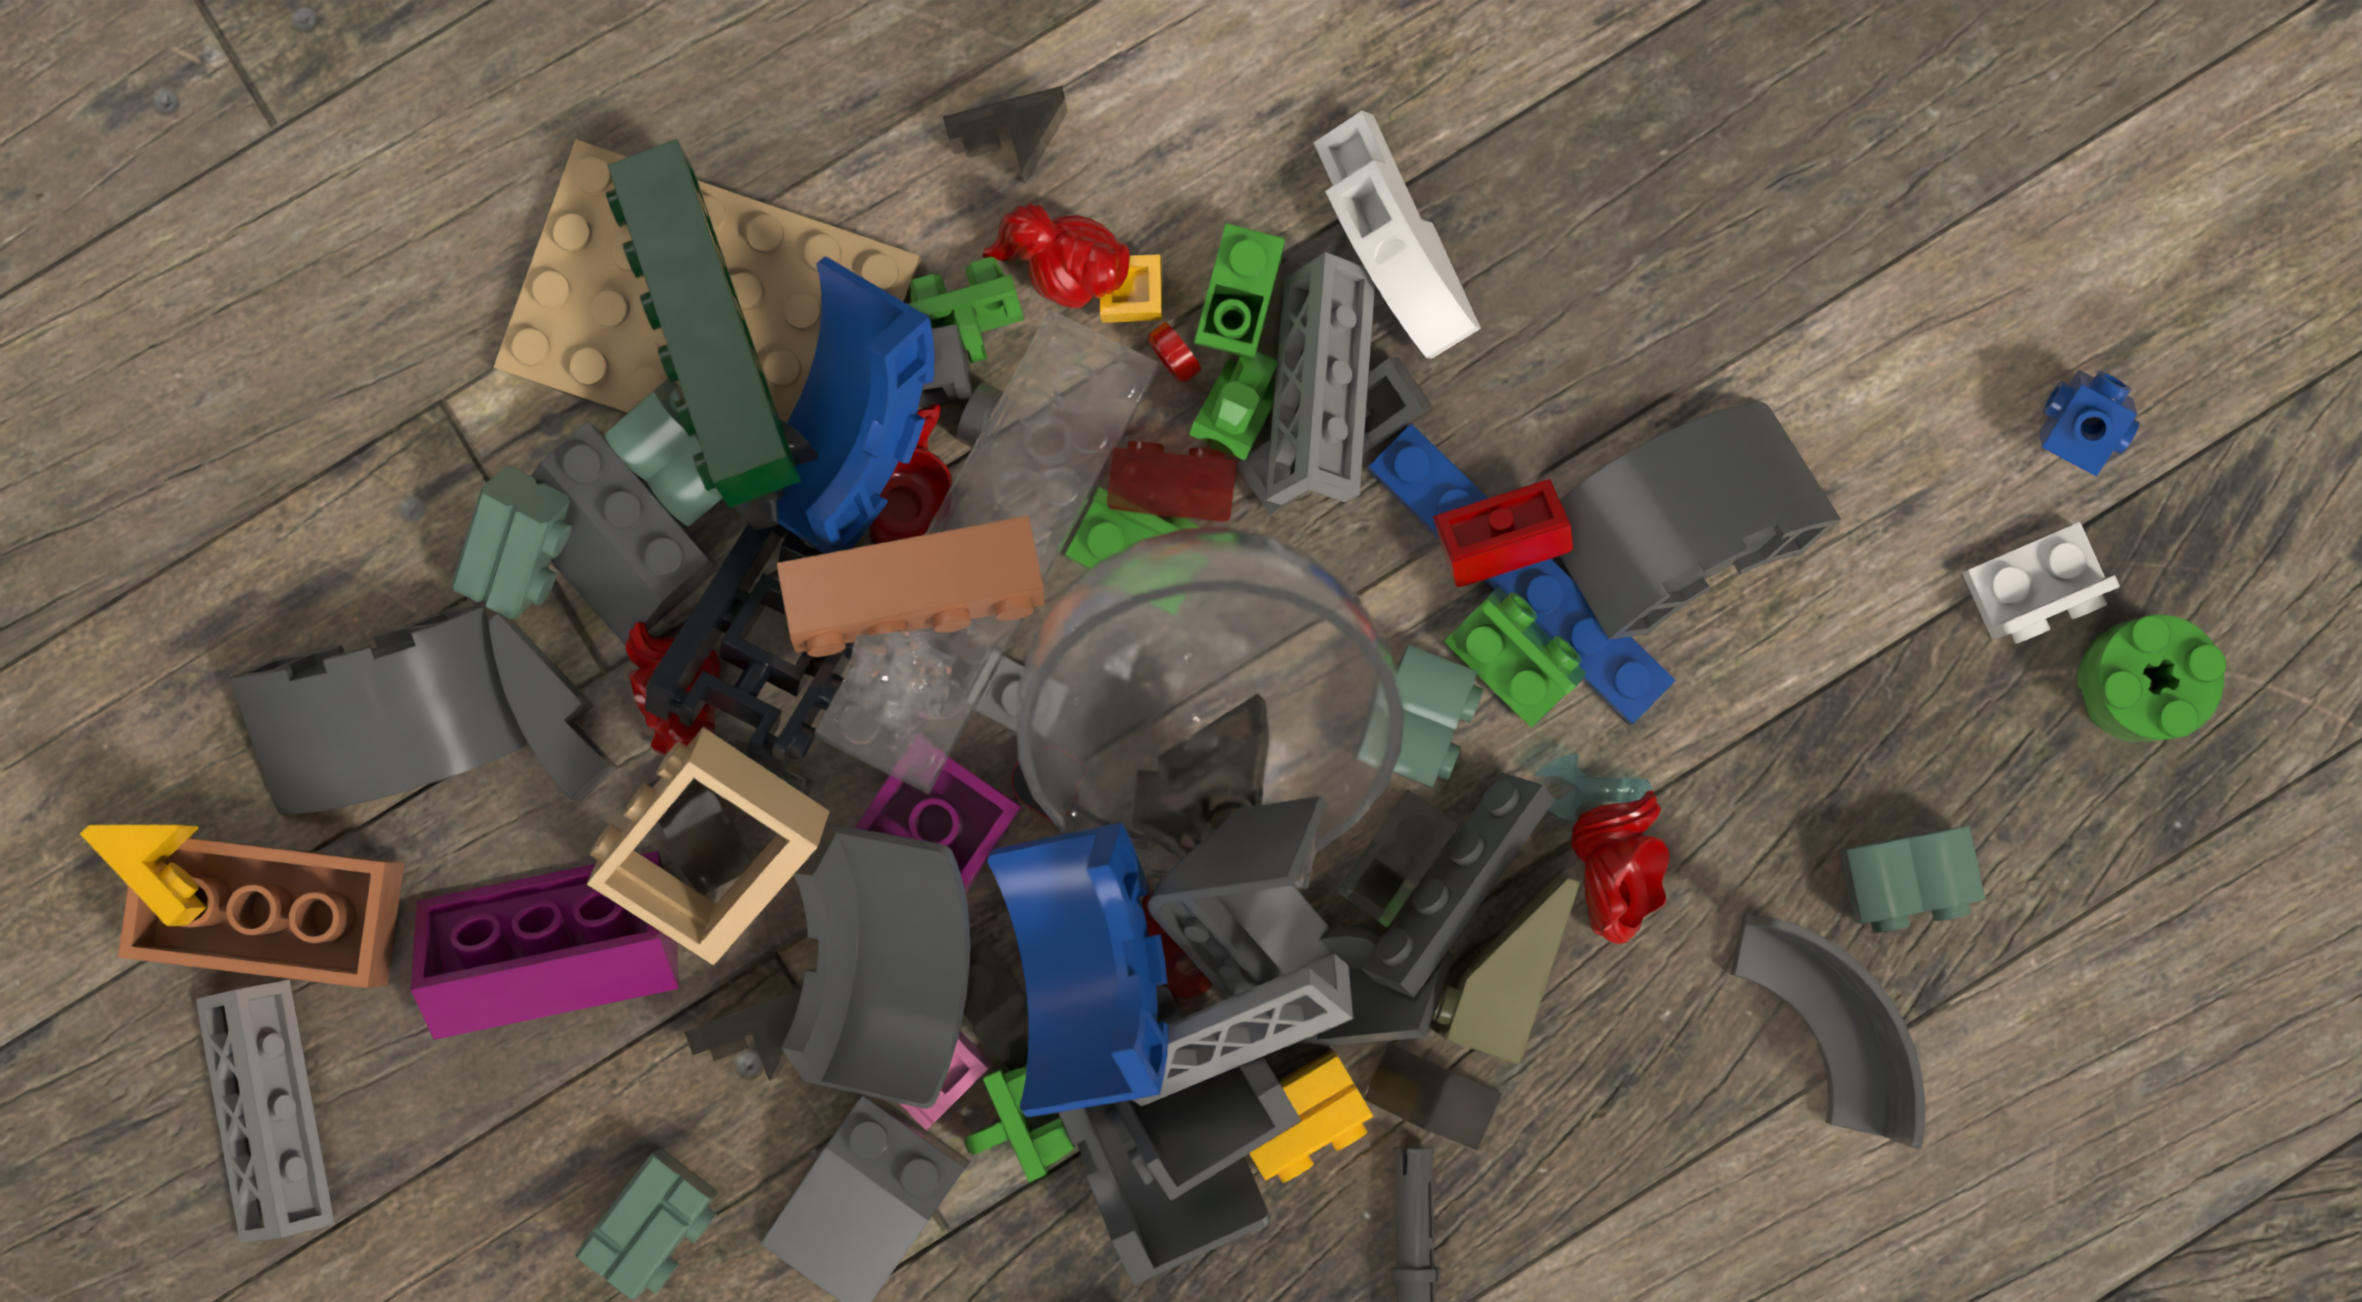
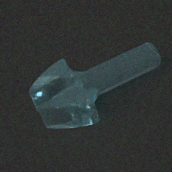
[1533,754,1652,822]

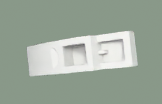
[1314,111,1481,359]

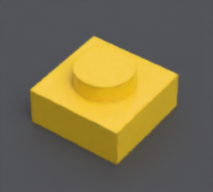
[1100,254,1163,323]

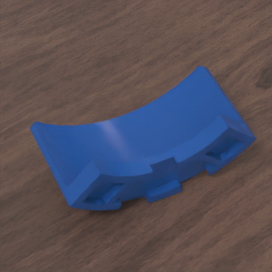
[747,256,934,554]
[988,822,1169,1117]

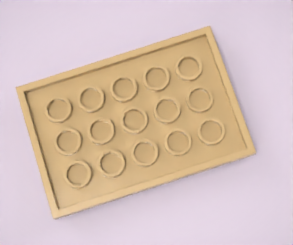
[494,139,922,427]

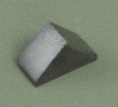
[1363,1042,1502,1150]

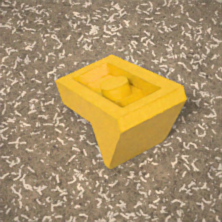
[80,825,207,926]

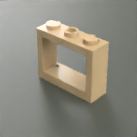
[587,727,830,965]

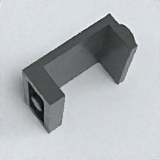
[1105,1056,1302,1201]

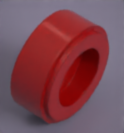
[1147,322,1202,383]

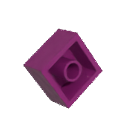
[854,736,1025,894]

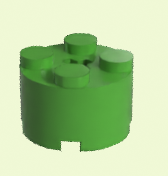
[2077,615,2226,742]

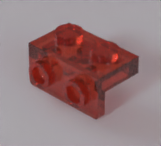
[1107,441,1237,523]

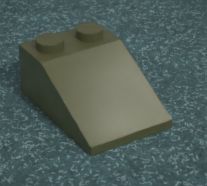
[1431,878,1581,1065]

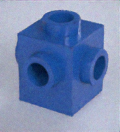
[2039,369,2140,477]

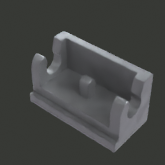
[919,325,974,407]

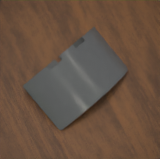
[1560,402,1841,640]
[229,607,527,815]
[781,823,970,1109]
[1730,914,1925,1149]
[1058,984,1271,1285]

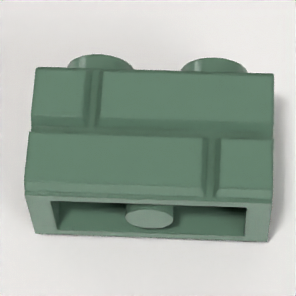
[452,466,572,619]
[575,1149,719,1300]

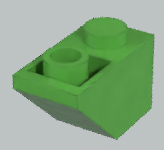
[1194,223,1286,359]

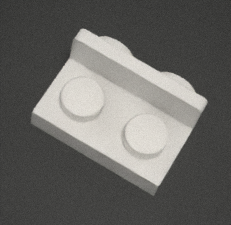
[1962,522,2120,644]

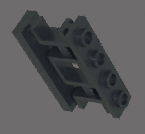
[645,509,871,776]

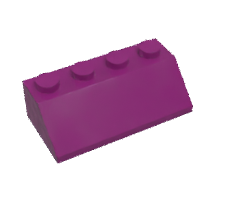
[410,851,679,1040]

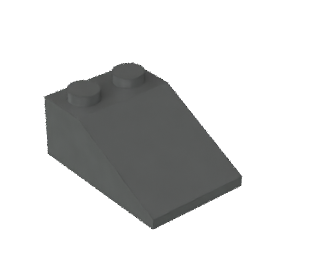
[760,1095,970,1302]

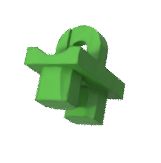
[908,257,1024,364]
[1189,351,1278,460]
[963,1066,1075,1183]

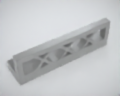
[1265,252,1375,505]
[1133,954,1353,1106]
[196,980,335,1244]

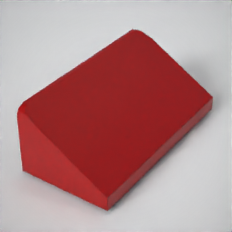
[1433,479,1573,587]

